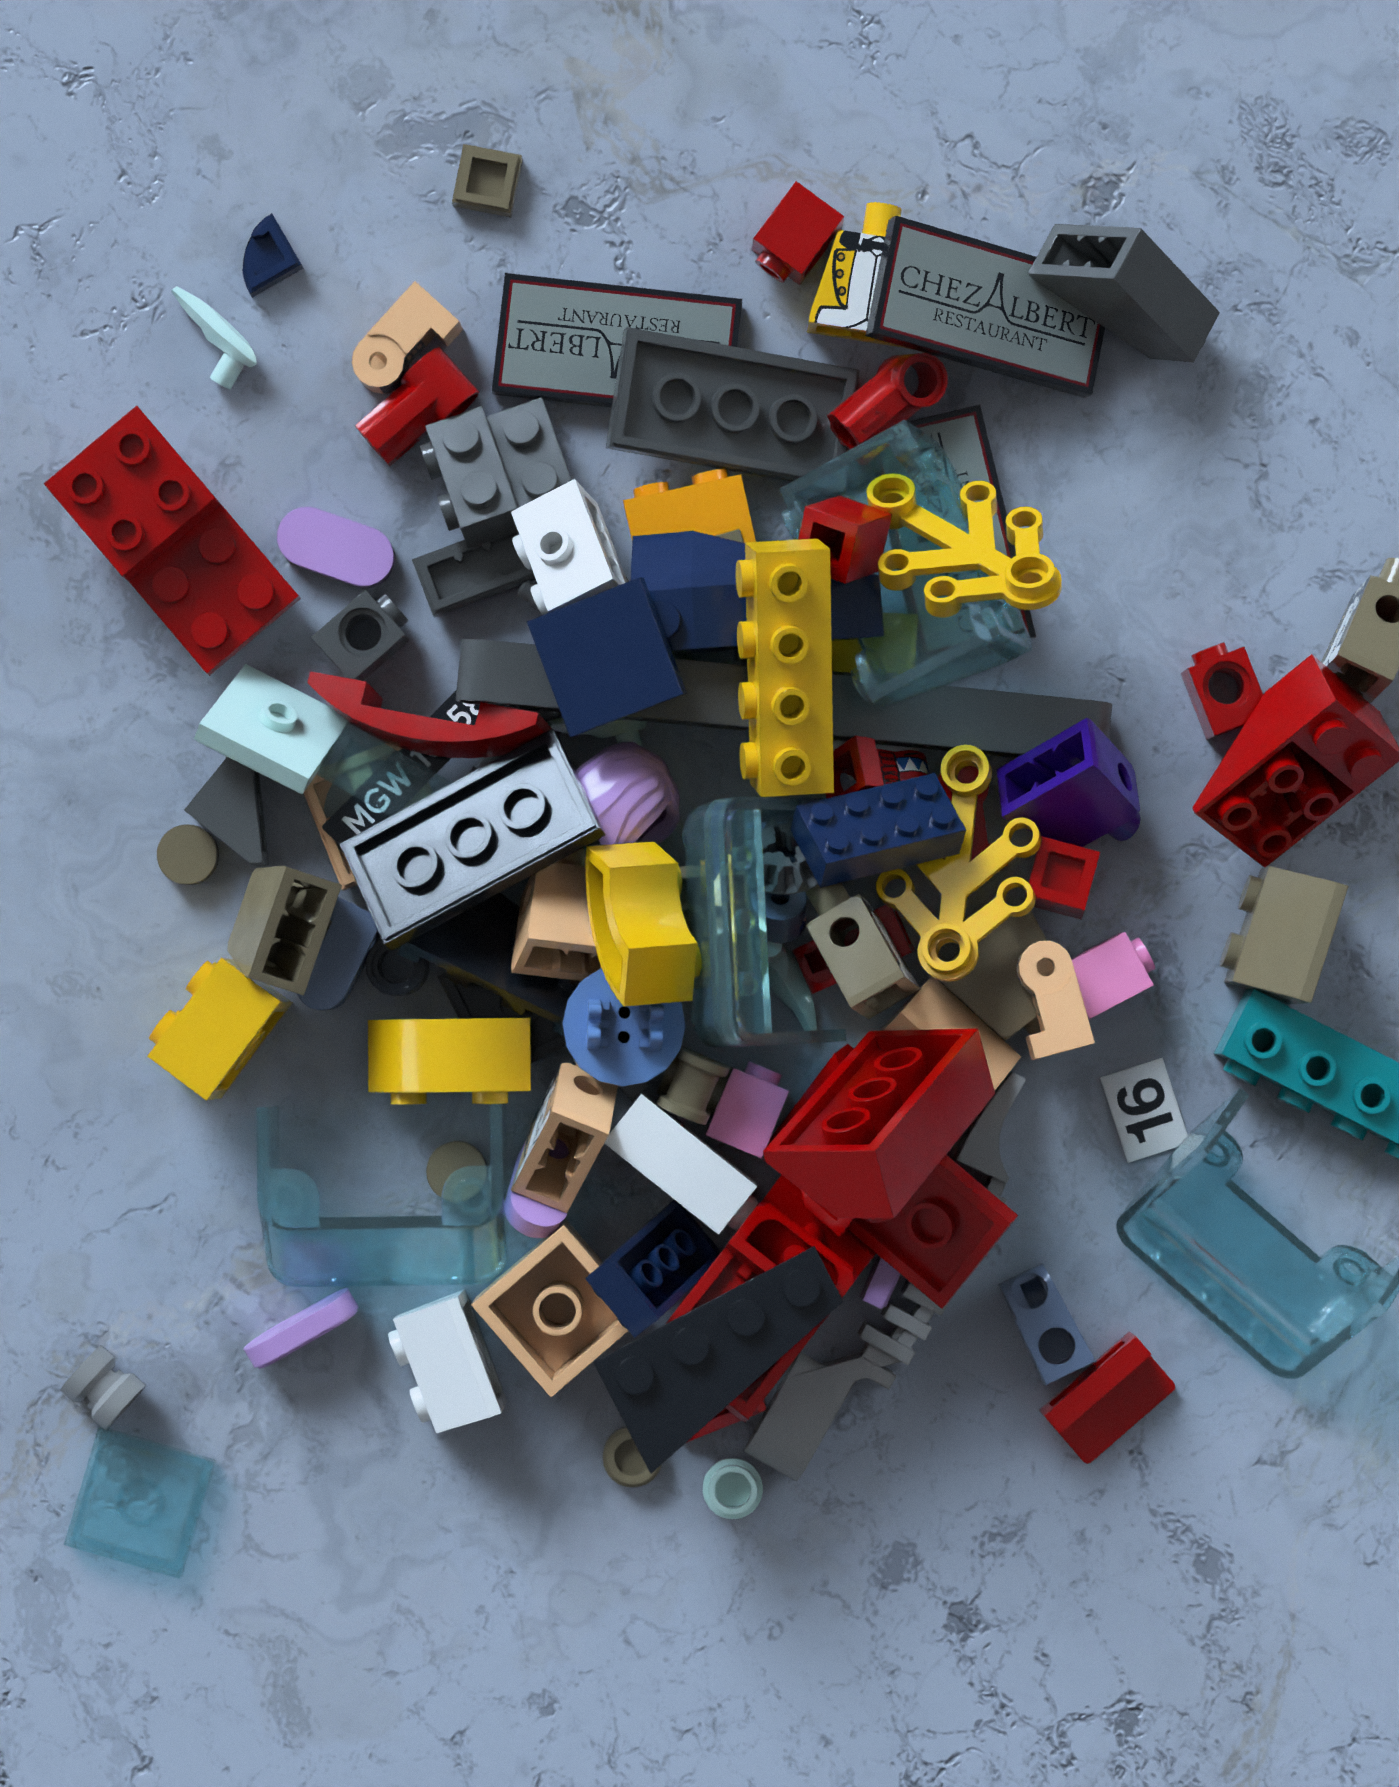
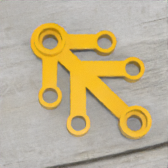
[867,473,1062,618]
[876,745,1042,982]

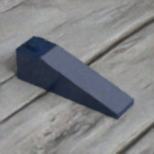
[630,531,885,655]

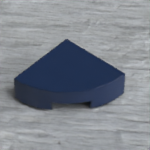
[242,213,304,298]

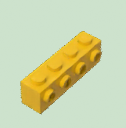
[736,539,834,797]

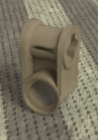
[656,1046,733,1125]

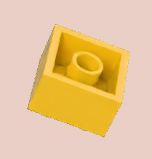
[147,957,293,1101]

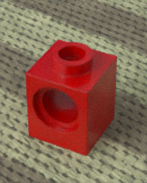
[752,181,844,285]
[1181,642,1263,740]
[1024,836,1100,920]

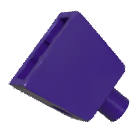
[997,718,1141,847]

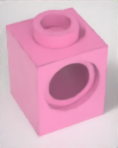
[1071,932,1156,1019]
[705,1061,789,1159]

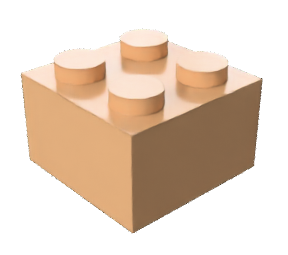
[471,1219,628,1397]

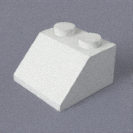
[388,1289,507,1433]

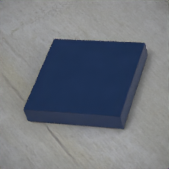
[527,577,687,737]

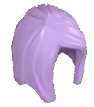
[576,742,680,845]

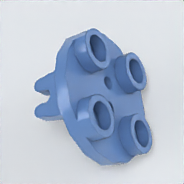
[562,968,686,1086]

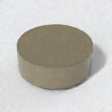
[157,824,219,885]
[426,1141,488,1202]
[603,1426,662,1488]

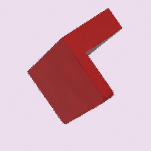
[1039,1332,1175,1464]

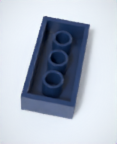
[790,773,966,888]
[585,1200,721,1338]

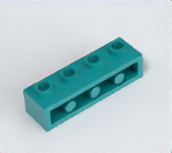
[1213,989,1399,1160]

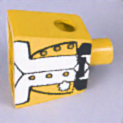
[807,202,909,349]

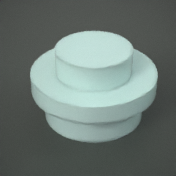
[703,1458,763,1519]

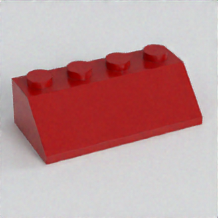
[763,1028,995,1223]

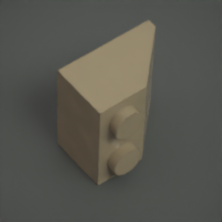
[1220,866,1349,1004]

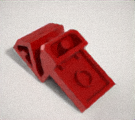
[44,405,301,676]
[770,1043,1019,1309]
[665,1175,876,1423]

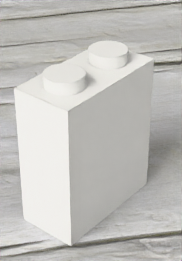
[605,1093,758,1235]

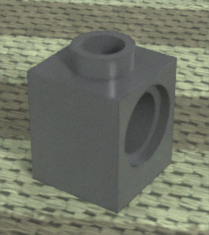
[311,589,410,681]

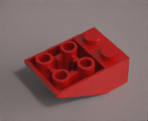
[1192,654,1399,867]

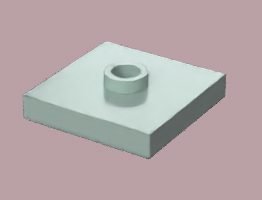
[194,664,350,794]

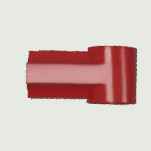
[355,347,480,467]
[827,353,948,457]

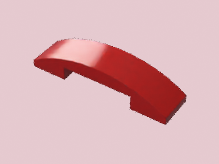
[307,671,552,758]

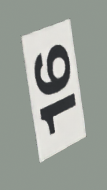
[1100,1057,1190,1163]

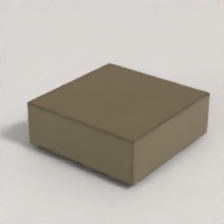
[452,144,523,218]

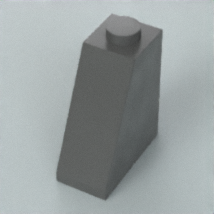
[1028,224,1220,362]

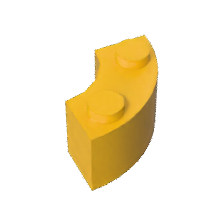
[586,842,702,1007]
[368,1018,531,1104]

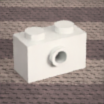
[511,479,627,615]

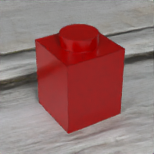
[798,495,892,584]

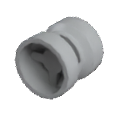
[60,1345,146,1430]

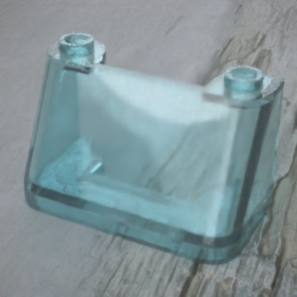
[779,419,1033,707]

